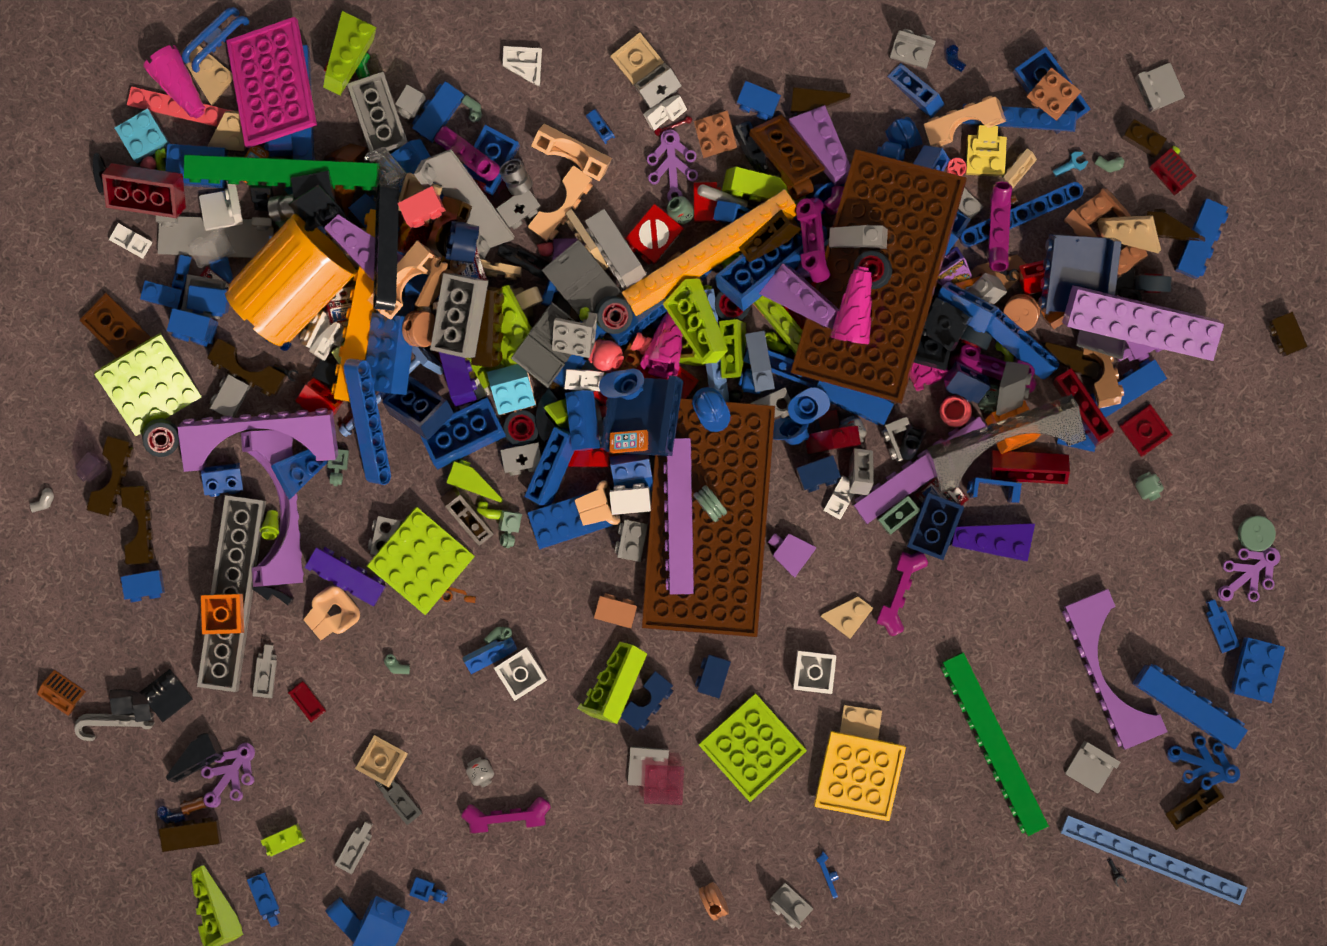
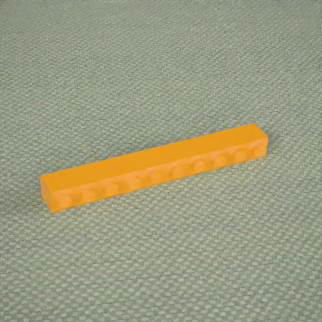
[622,190,797,316]
[332,209,377,402]

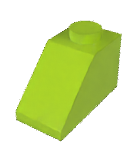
[544,399,569,429]

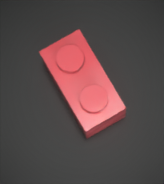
[397,186,446,228]

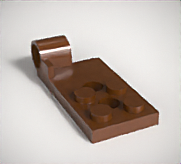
[749,114,825,200]
[79,293,152,358]

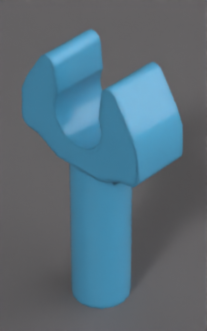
[1052,152,1088,177]

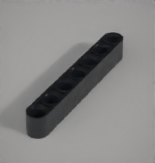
[373,184,399,311]

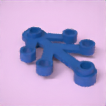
[1167,736,1240,790]

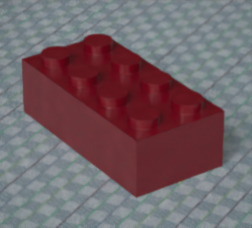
[102,163,186,218]

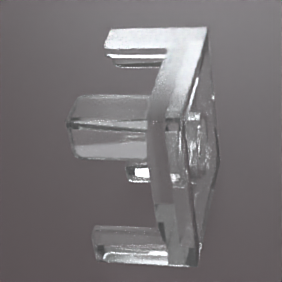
[364,146,407,202]

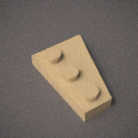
[180,40,233,106]
[565,209,608,270]
[1097,215,1161,253]
[480,259,522,280]

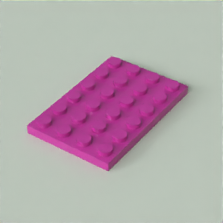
[226,17,317,148]

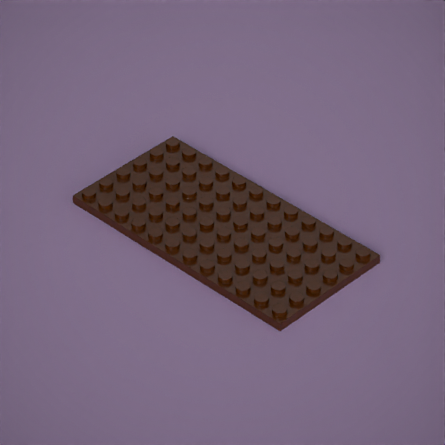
[791,149,967,404]
[642,399,775,637]

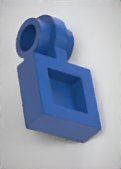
[409,877,448,904]

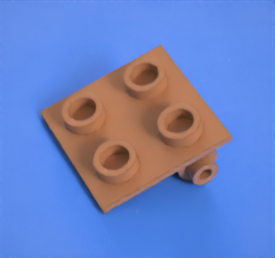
[1027,68,1081,121]
[694,111,737,158]

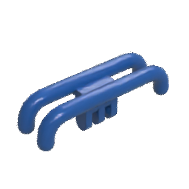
[182,7,250,73]

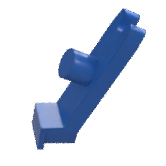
[816,852,839,899]

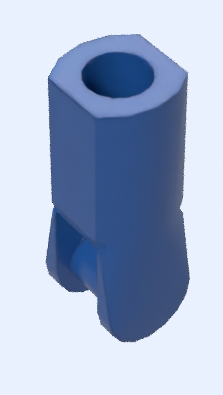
[586,109,615,144]
[172,255,192,291]

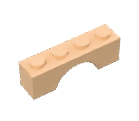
[924,96,1006,147]
[531,124,612,181]
[528,165,593,242]
[368,241,440,320]

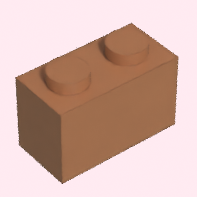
[594,593,637,628]

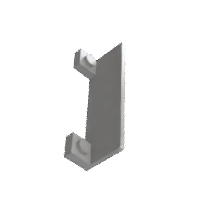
[414,150,515,260]
[156,215,274,258]

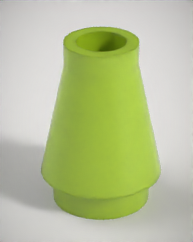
[260,510,279,540]

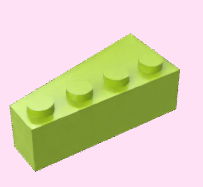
[323,11,376,96]
[722,167,806,207]
[663,279,728,364]
[577,642,647,724]

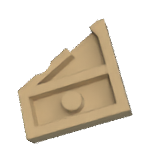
[208,111,246,151]
[821,597,873,639]

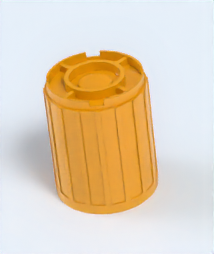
[225,214,356,346]

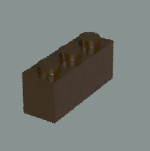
[159,817,222,852]

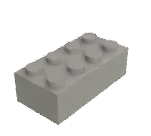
[347,72,408,159]
[585,209,647,290]
[430,273,488,358]

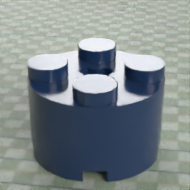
[445,221,479,263]

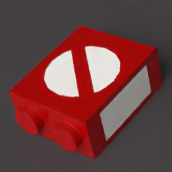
[625,204,684,265]

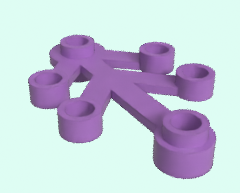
[647,130,698,201]
[1217,547,1280,602]
[201,743,255,808]

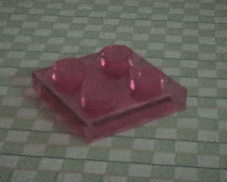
[644,764,684,805]

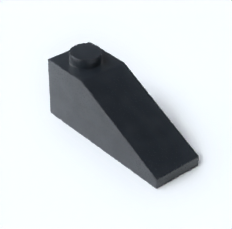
[166,733,224,783]

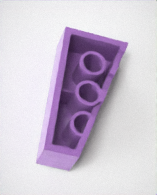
[789,105,850,186]
[324,215,404,281]
[759,264,839,329]

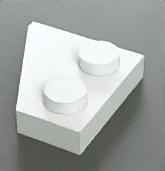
[503,46,542,86]

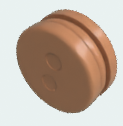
[1003,294,1040,331]
[402,311,436,347]
[699,882,729,921]

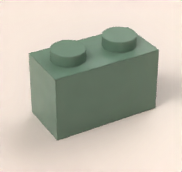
[877,496,920,535]

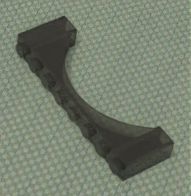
[927,394,1086,493]

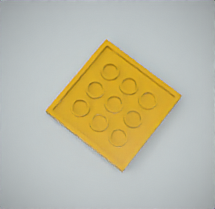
[814,731,906,821]

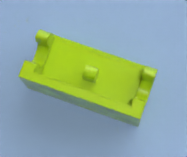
[261,823,306,857]

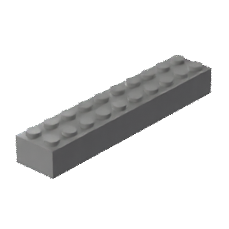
[197,495,266,692]

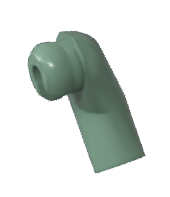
[462,95,482,122]
[1094,156,1124,172]
[483,627,512,645]
[384,654,410,674]

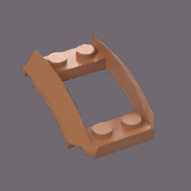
[1064,188,1148,278]

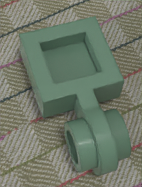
[327,450,349,486]
[498,510,522,548]

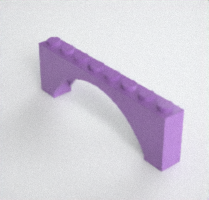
[177,408,339,472]
[241,430,304,587]
[1062,589,1167,750]

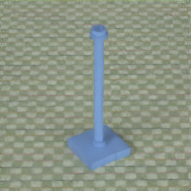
[338,346,444,437]

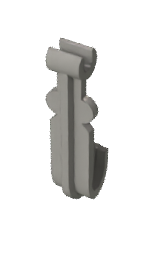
[74,712,155,741]

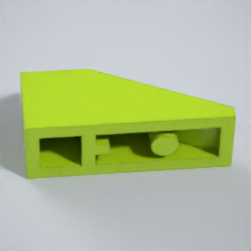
[719,319,747,379]
[447,459,503,503]

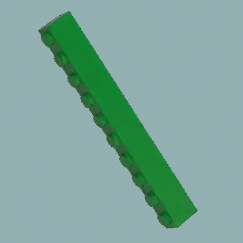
[184,155,380,190]
[940,652,1049,836]

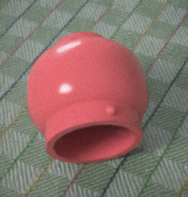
[588,339,624,373]
[939,395,972,427]

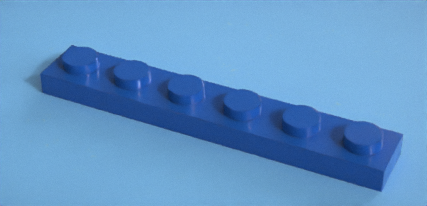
[962,104,1077,132]

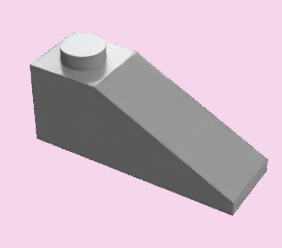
[829,225,888,249]

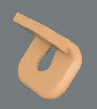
[575,480,621,526]
[304,585,360,640]

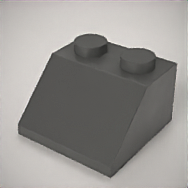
[996,361,1032,416]

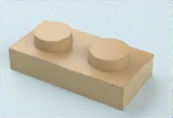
[1003,149,1037,188]

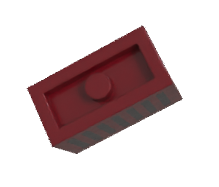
[1149,148,1197,196]

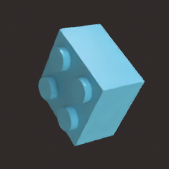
[115,108,170,164]
[487,364,536,415]

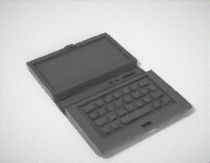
[542,240,622,315]
[511,303,576,388]
[1076,330,1126,360]

